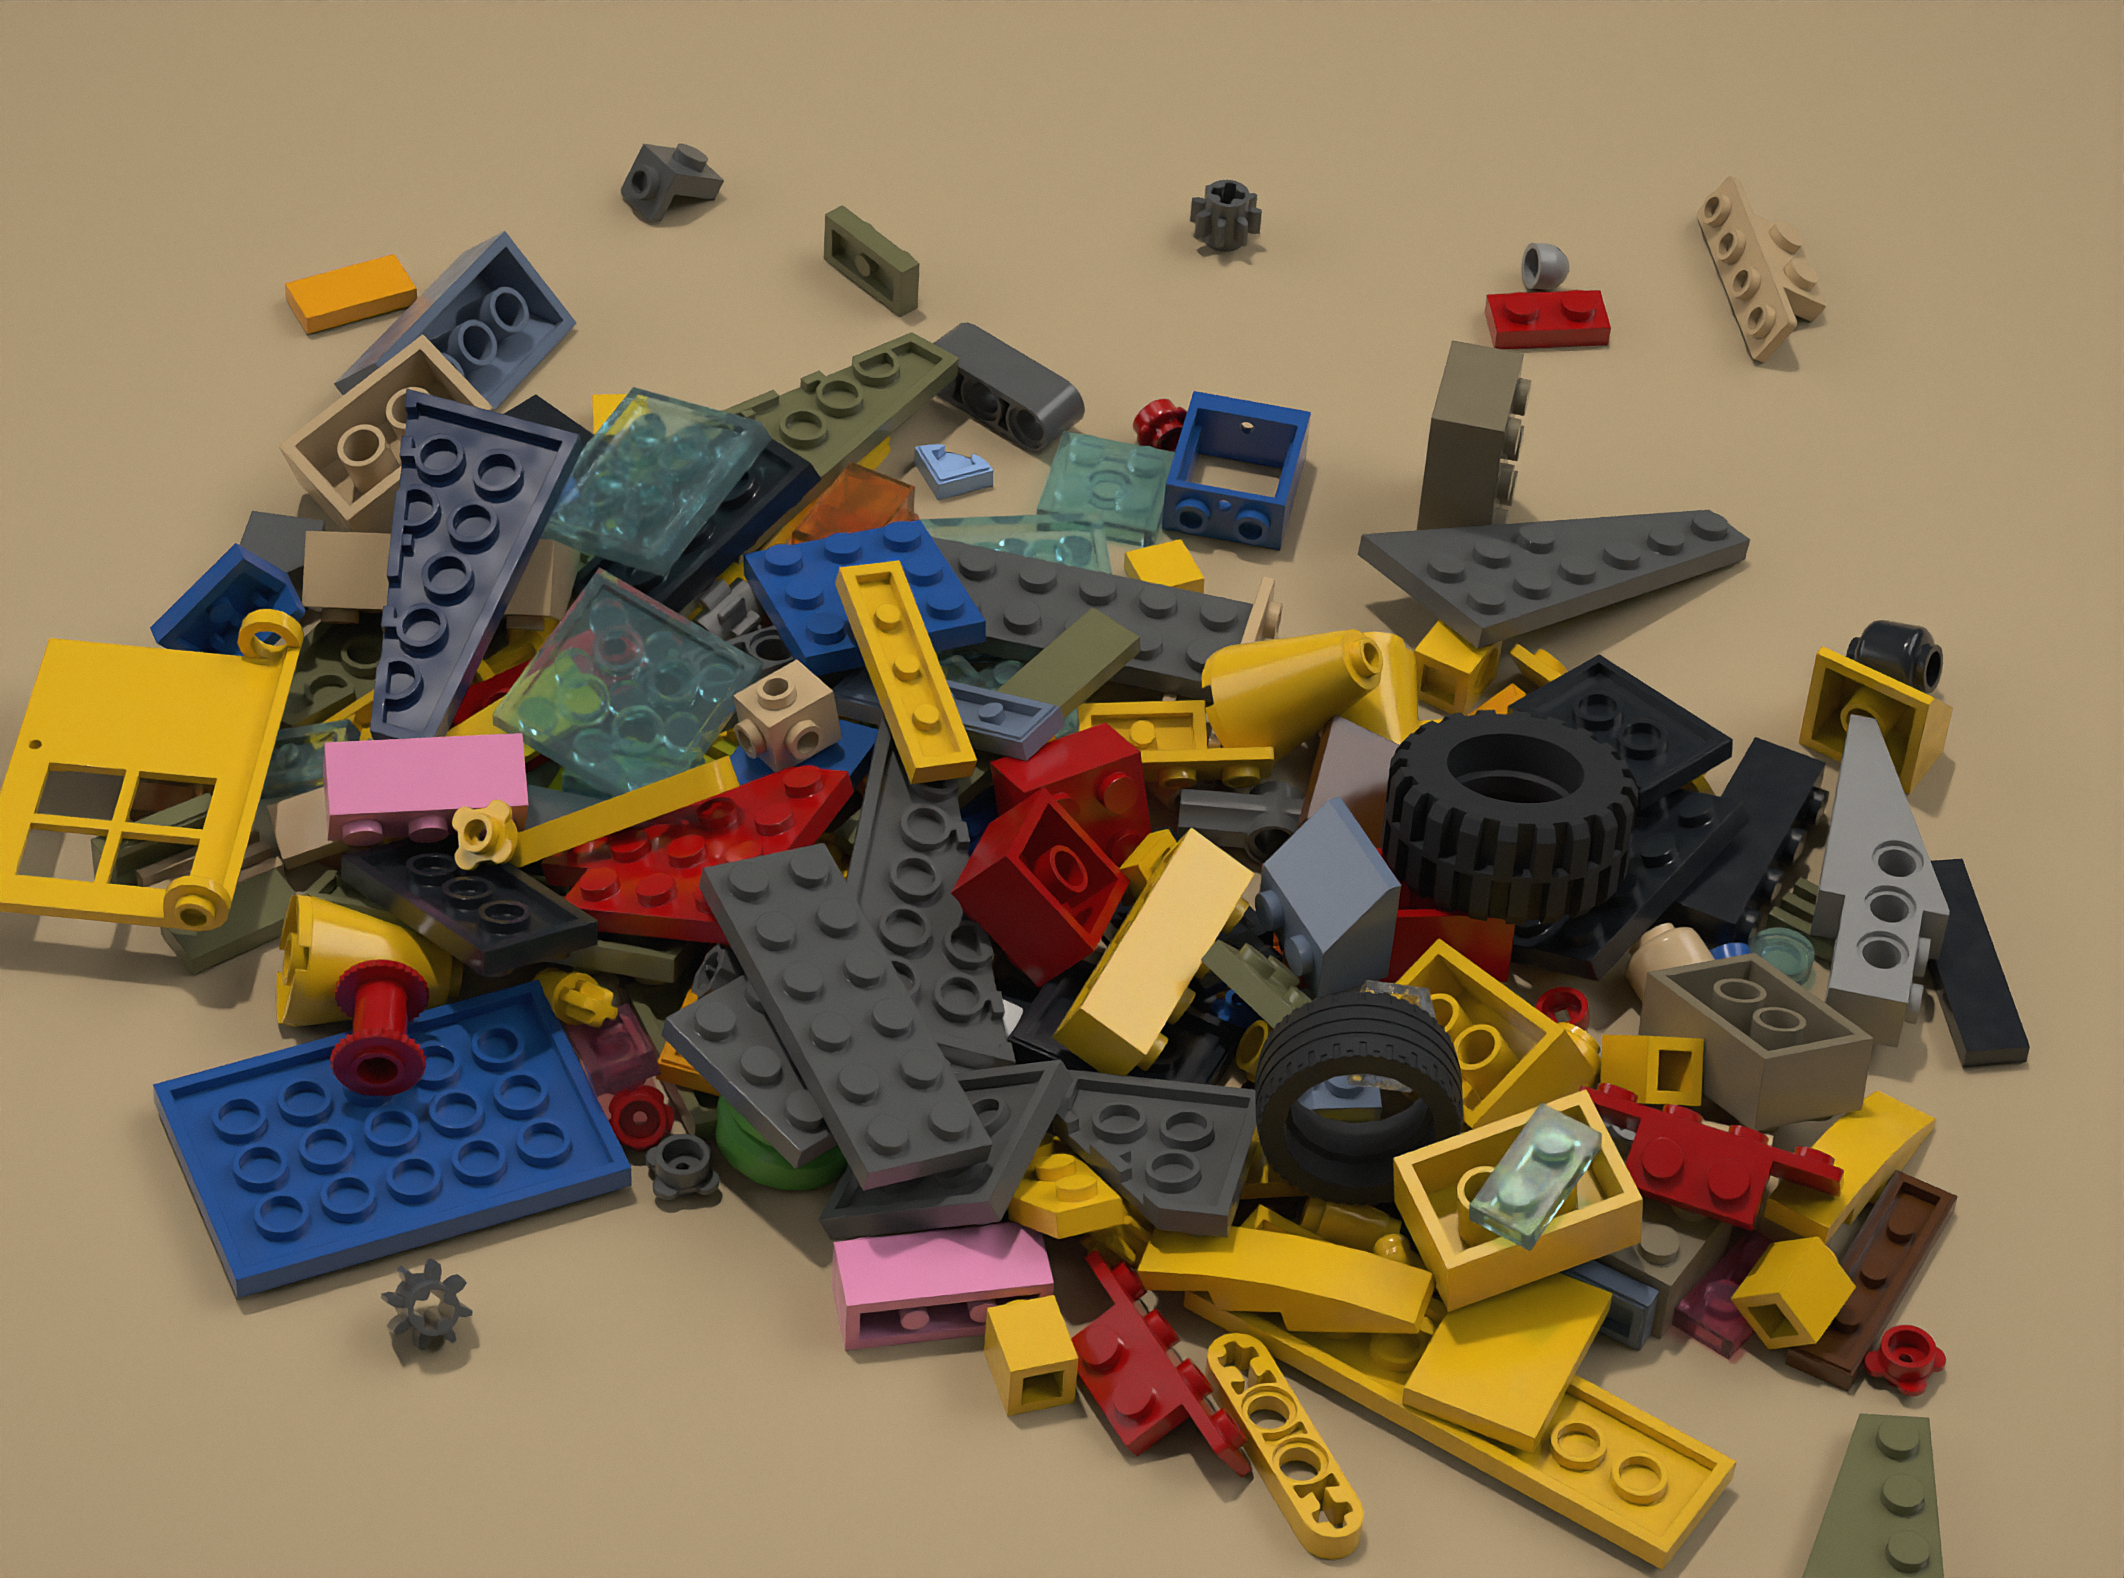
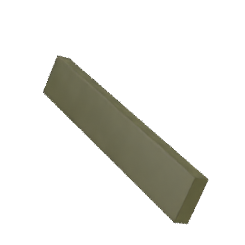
[834,607,1141,856]

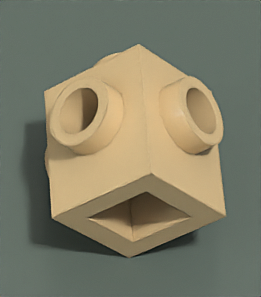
[733,659,842,772]

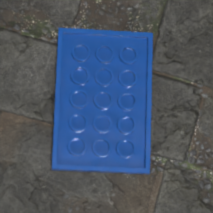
[153,980,632,1298]

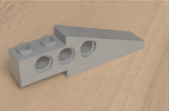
[1810,714,1950,1048]

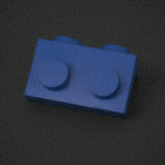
[150,543,305,656]

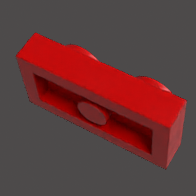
[1484,290,1611,350]

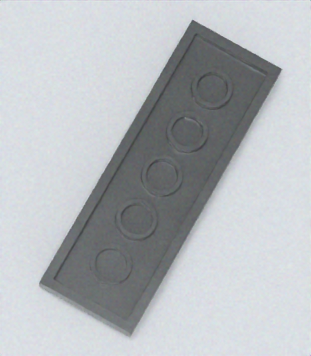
[931,536,1253,703]
[698,843,993,1191]

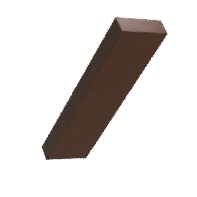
[1785,1170,1958,1392]

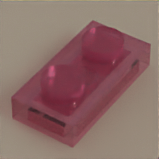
[565,1003,661,1097]
[1672,1229,1775,1360]

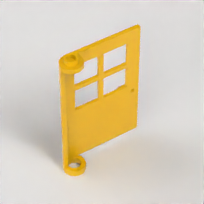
[0,609,304,932]

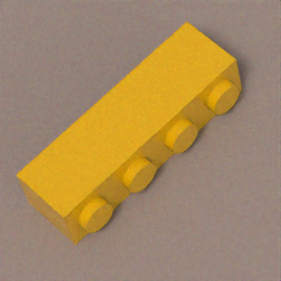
[1052,828,1255,1076]

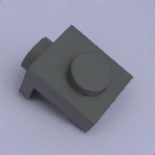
[621,143,724,222]

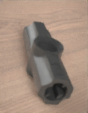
[1177,781,1304,865]

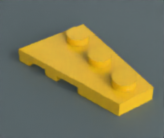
[1008,1134,1125,1239]

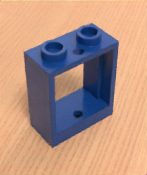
[1162,391,1311,550]

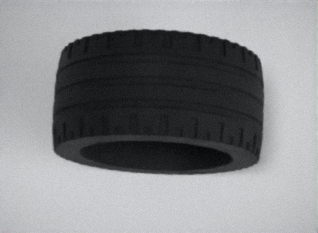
[1255,991,1463,1205]

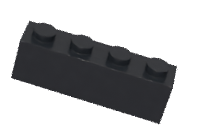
[1657,737,1829,951]

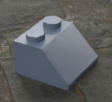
[1255,796,1401,998]

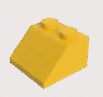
[1798,646,1953,795]

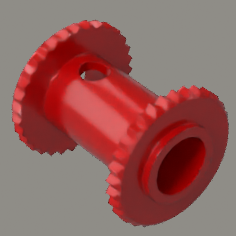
[330,959,429,1096]

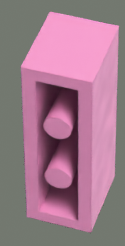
[323,733,529,846]
[832,1222,1054,1351]

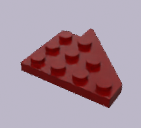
[541,765,854,945]

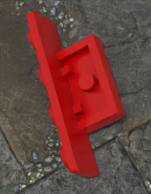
[1579,1083,1844,1231]
[1071,1249,1253,1478]

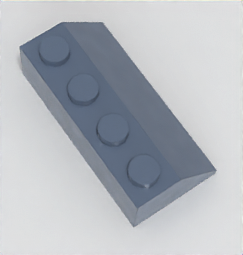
[334,231,577,410]

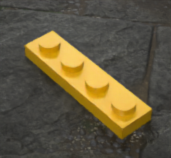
[835,560,977,784]

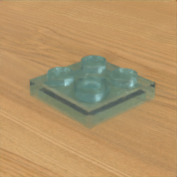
[1036,431,1175,547]

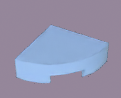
[914,444,994,500]

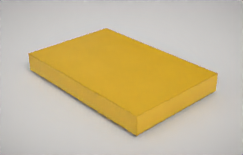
[1402,1273,1613,1454]

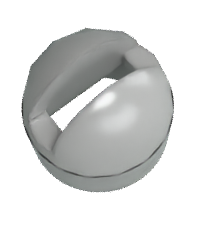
[1521,243,1569,290]

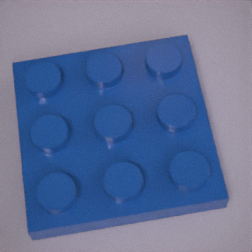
[743,520,986,676]

